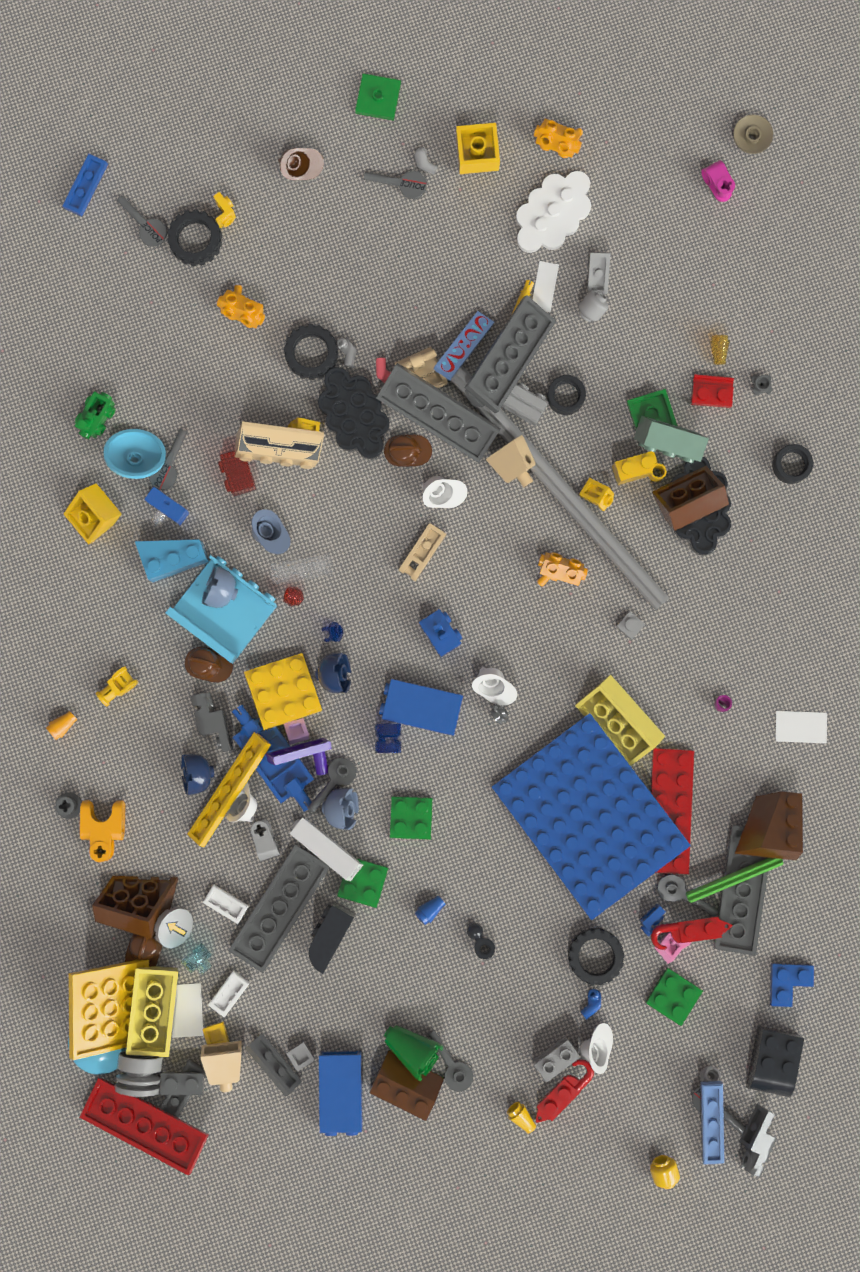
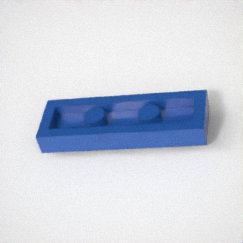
[63,154,108,217]

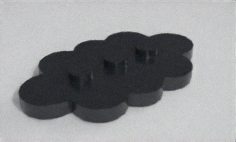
[318,367,390,460]
[670,457,731,556]

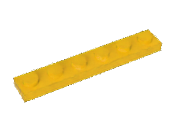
[187,732,271,847]

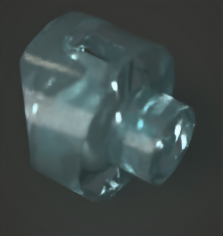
[181,943,212,975]

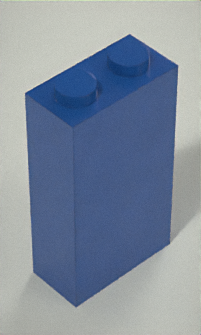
[379,679,463,736]
[319,1051,363,1136]

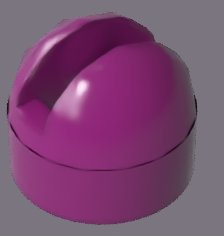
[714,695,732,712]

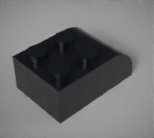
[309,902,356,974]
[746,1025,805,1097]

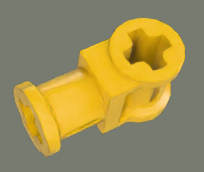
[95,666,138,707]

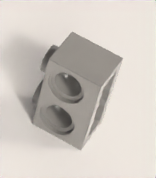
[532,1035,580,1082]

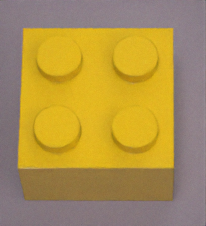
[456,123,500,174]

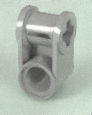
[251,819,280,861]

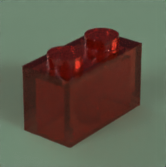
[218,450,257,497]

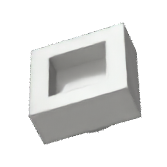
[616,611,645,640]
[286,1041,316,1071]

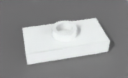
[203,884,249,924]
[208,970,250,1017]

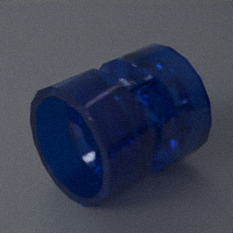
[375,724,401,753]

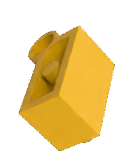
[612,451,667,485]

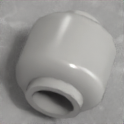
[579,291,609,322]

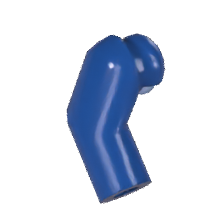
[580,989,601,1020]

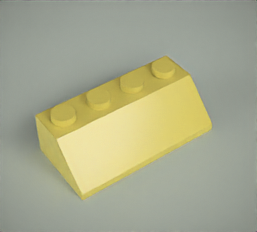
[575,675,665,766]
[126,966,178,1057]

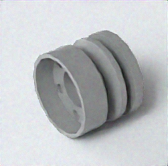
[115,1051,163,1097]

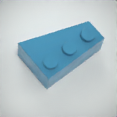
[135,539,209,582]

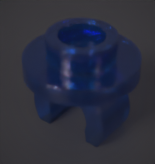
[321,622,343,642]

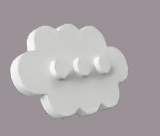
[516,171,591,253]

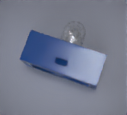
[144,486,189,526]

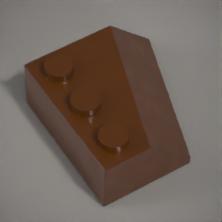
[734,791,803,861]
[92,876,178,939]

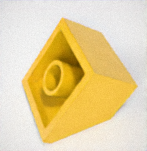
[64,483,122,545]

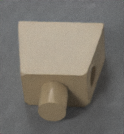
[486,435,536,488]
[201,1041,242,1092]

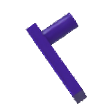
[266,737,332,775]

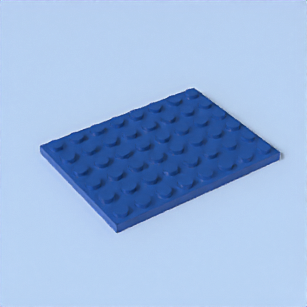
[492,713,691,920]

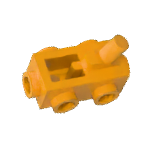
[533,118,583,158]
[217,285,265,329]
[537,552,588,587]

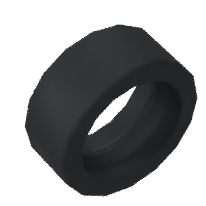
[547,375,586,415]
[772,444,814,484]

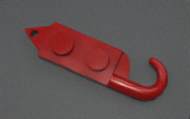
[651,917,733,950]
[535,1059,594,1123]

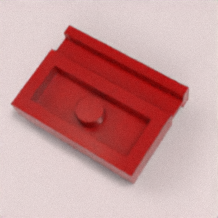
[691,374,734,408]

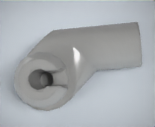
[414,147,438,175]
[337,338,356,368]

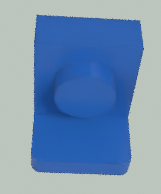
[639,904,666,937]

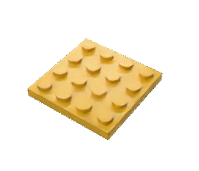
[69,960,149,1060]

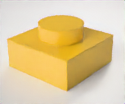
[202,1021,229,1045]

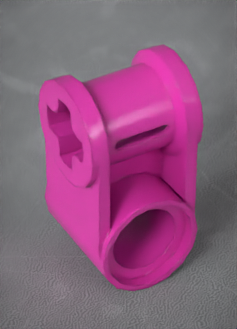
[701,160,735,202]

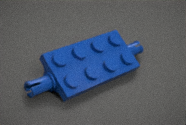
[232,704,314,812]

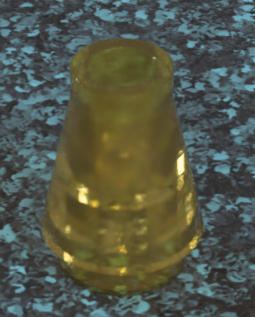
[710,335,730,365]

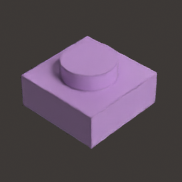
[284,718,309,745]

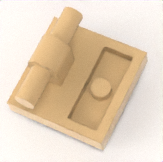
[394,347,448,388]

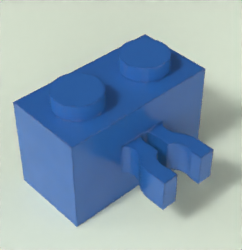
[419,609,463,658]

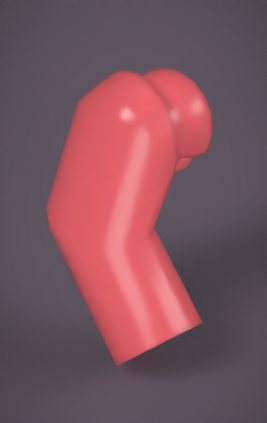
[376,358,391,383]

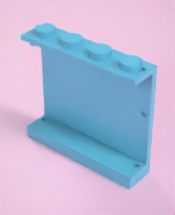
[166,555,277,664]

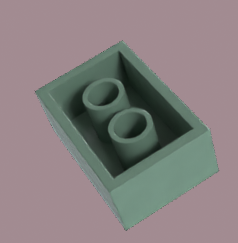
[634,415,709,463]

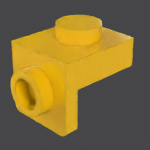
[213,192,236,229]

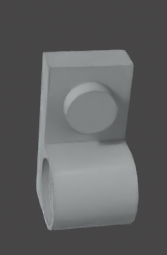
[587,252,611,294]

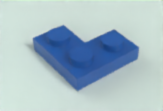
[770,963,814,1007]

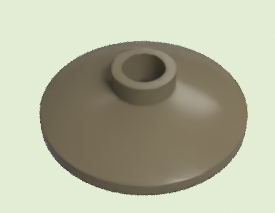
[733,115,773,154]

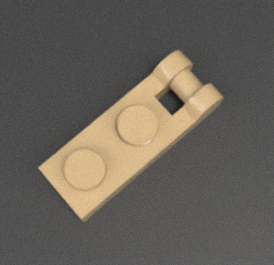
[399,523,446,582]

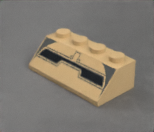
[235,422,324,469]

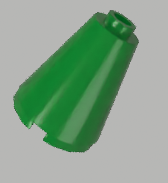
[384,1025,443,1081]

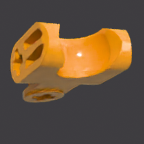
[80,800,125,862]

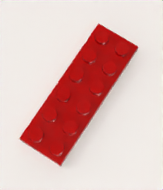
[650,748,694,874]
[79,1078,209,1176]

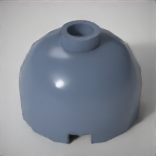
[202,566,238,608]
[322,788,359,830]

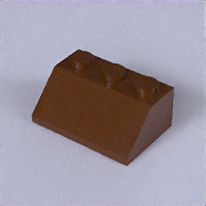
[652,466,729,531]
[369,1050,444,1121]

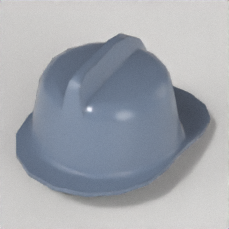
[251,509,290,554]

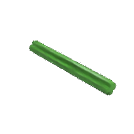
[686,858,784,903]

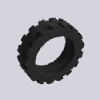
[167,210,222,266]
[284,324,338,380]
[568,928,624,985]

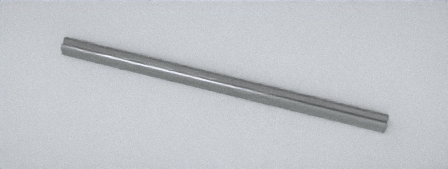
[451,366,669,610]

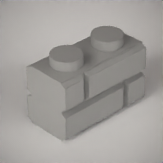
[502,383,549,426]

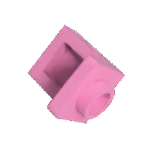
[654,932,691,964]

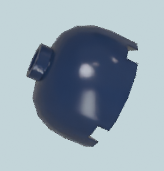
[315,652,351,693]
[181,754,214,795]

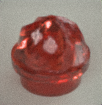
[283,586,304,607]

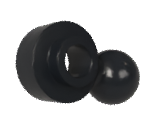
[467,923,495,959]

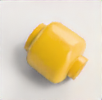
[650,1155,680,1189]

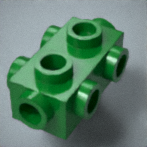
[74,391,116,440]

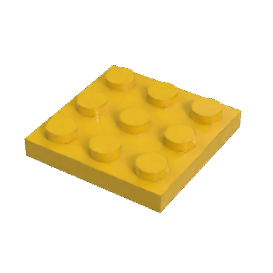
[244,653,322,731]

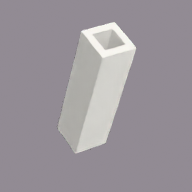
[290,817,363,881]

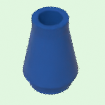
[415,895,446,925]

